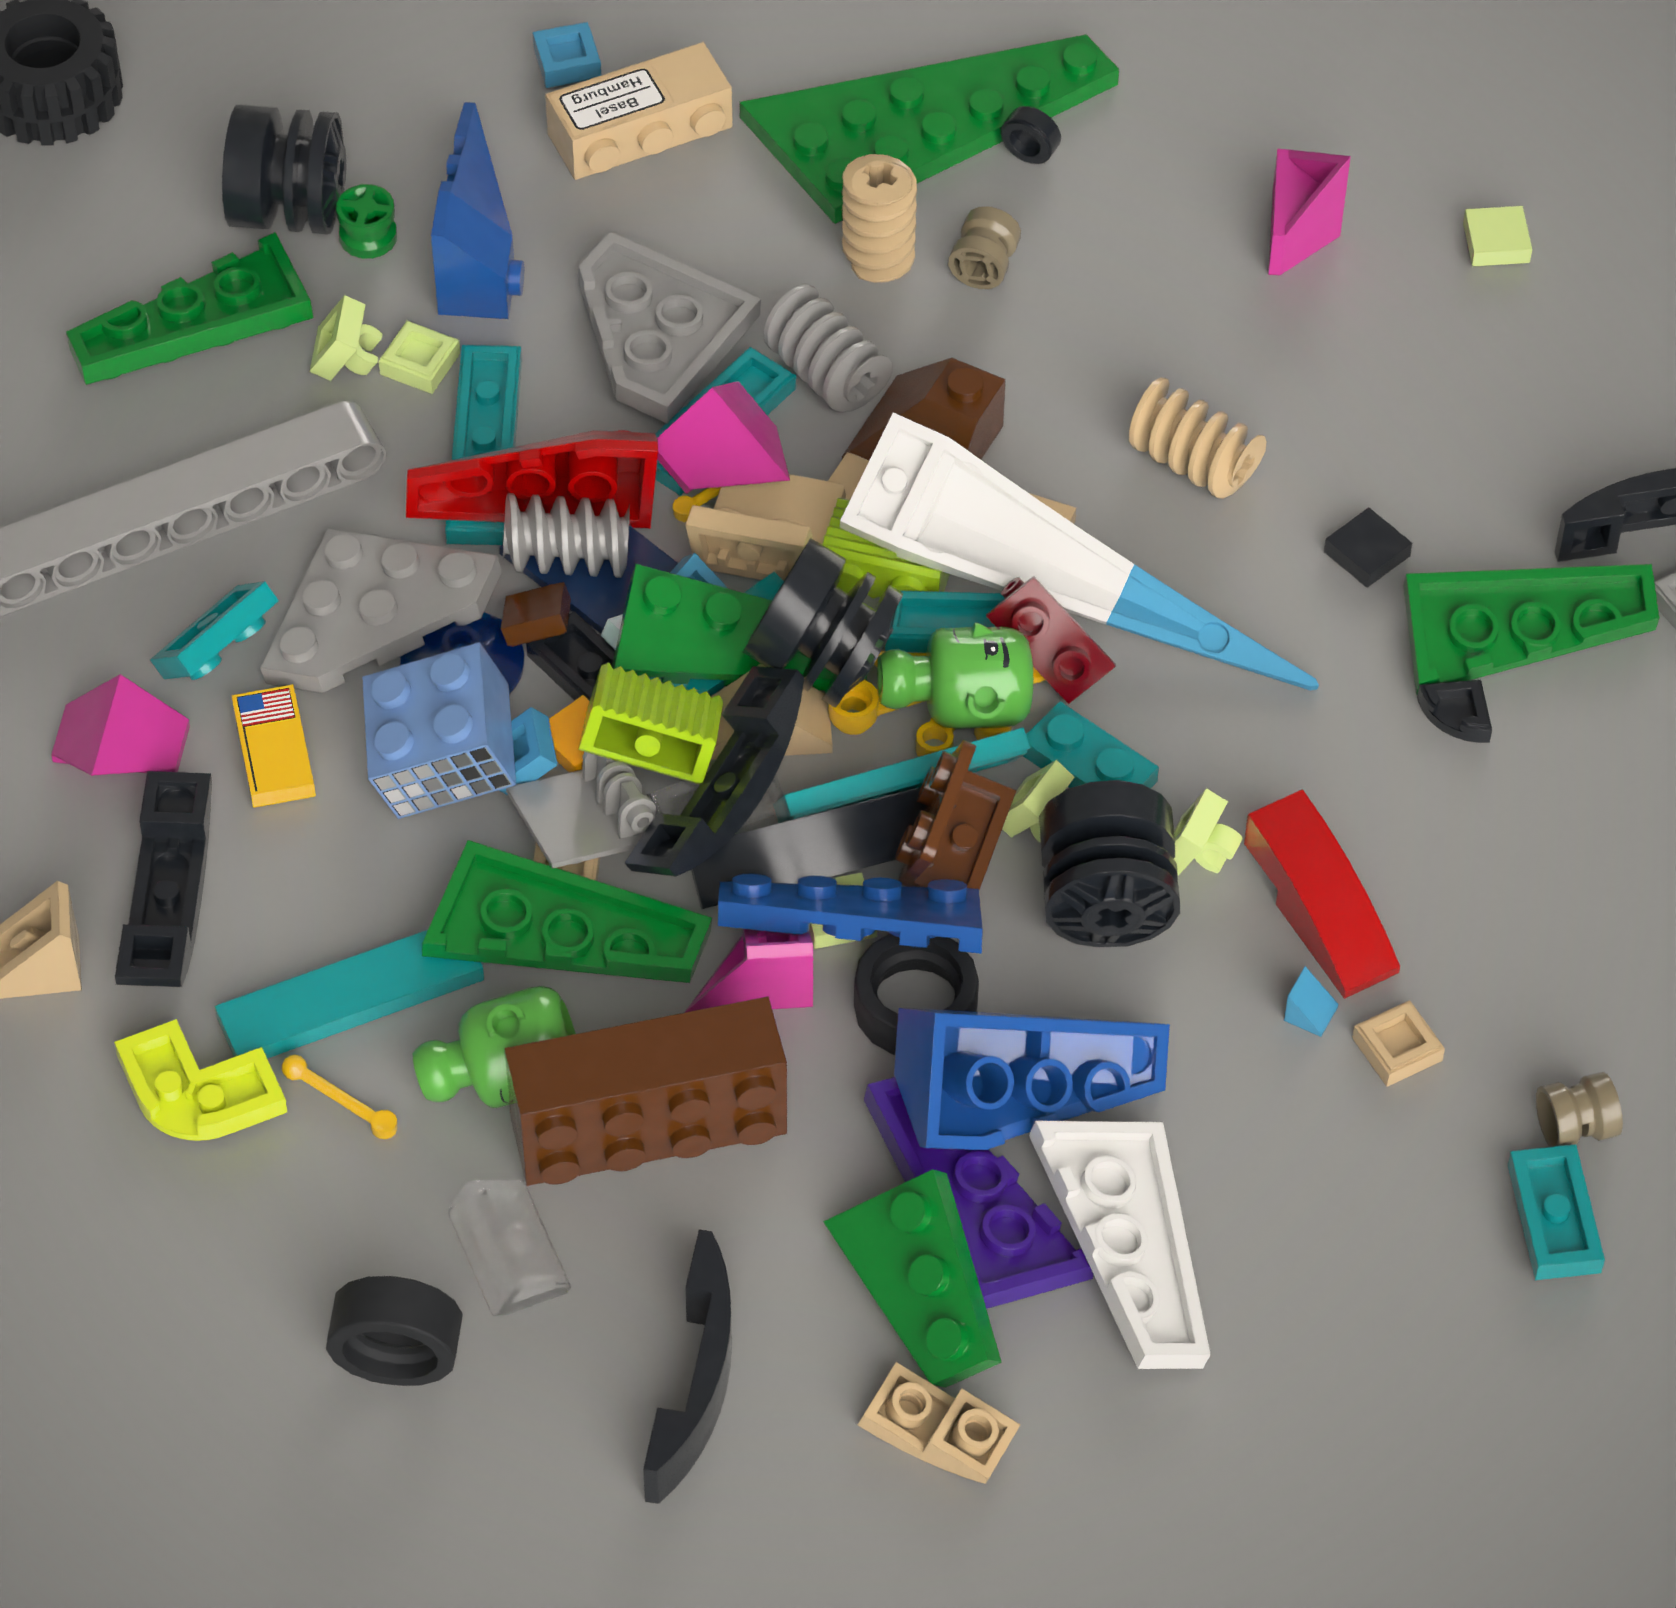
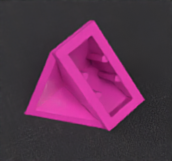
[1268,149,1351,275]
[657,381,790,494]
[51,674,190,776]
[684,929,813,1013]

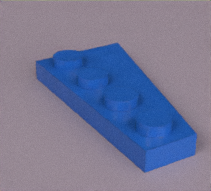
[718,874,983,954]

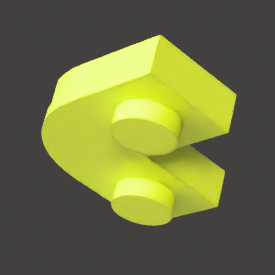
[114,1019,287,1141]

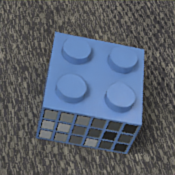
[362,642,516,819]

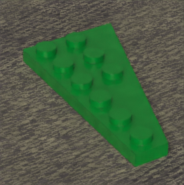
[740,34,1119,224]

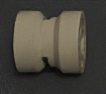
[948,206,1021,289]
[1536,1072,1623,1147]

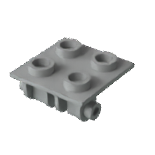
[506,752,658,868]

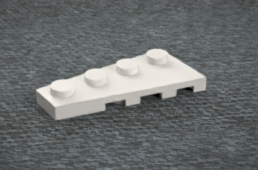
[1029,1121,1211,1369]

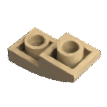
[858,1362,1020,1484]

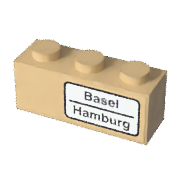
[545,42,732,180]

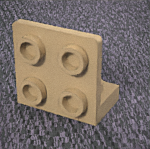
[685,474,846,581]

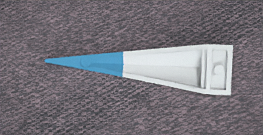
[840,413,1319,690]

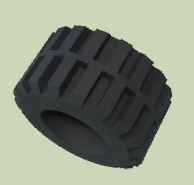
[0,0,123,146]

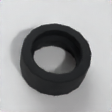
[854,934,979,1055]
[326,1276,463,1386]

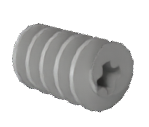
[764,284,893,412]
[503,493,630,578]

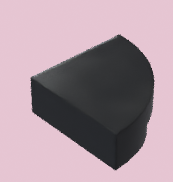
[1417,680,1492,743]

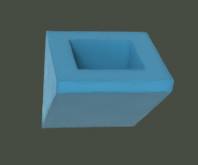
[1284,966,1339,1037]

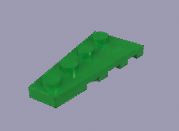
[66,232,314,385]
[1403,564,1660,695]
[422,840,712,983]

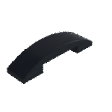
[1554,468,1676,562]
[625,666,804,877]
[115,771,212,987]
[691,787,926,909]
[643,1229,732,1504]

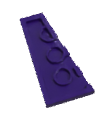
[863,1077,1094,1309]

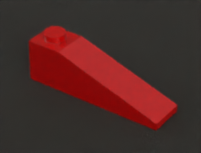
[406,430,658,529]

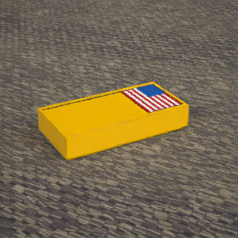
[231,684,316,808]

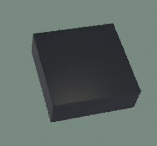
[1324,507,1412,588]

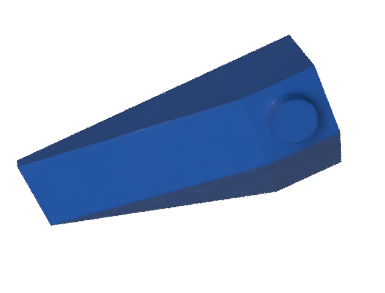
[431,102,524,319]
[894,1008,1170,1150]

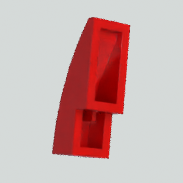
[1244,789,1400,999]

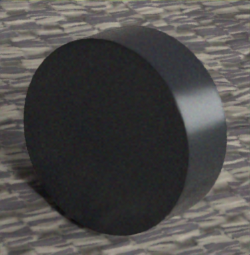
[1001,106,1061,164]

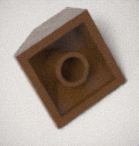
[842,358,1006,461]

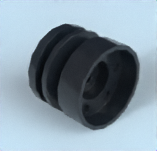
[222,104,346,234]
[742,538,903,708]
[1039,780,1180,947]

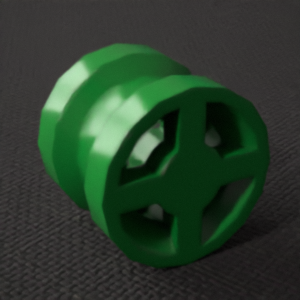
[336,184,397,259]

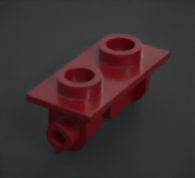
[986,576,1116,704]

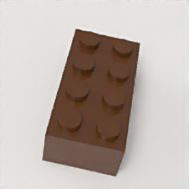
[504,996,787,1186]

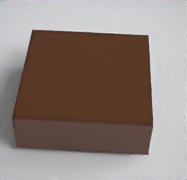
[501,582,571,646]

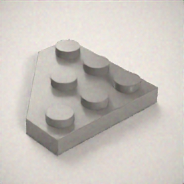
[579,231,761,423]
[260,528,502,693]

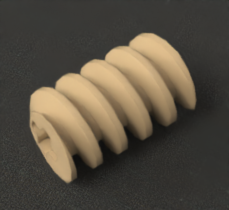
[842,154,917,283]
[1129,377,1267,499]

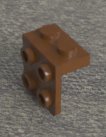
[894,740,1017,890]

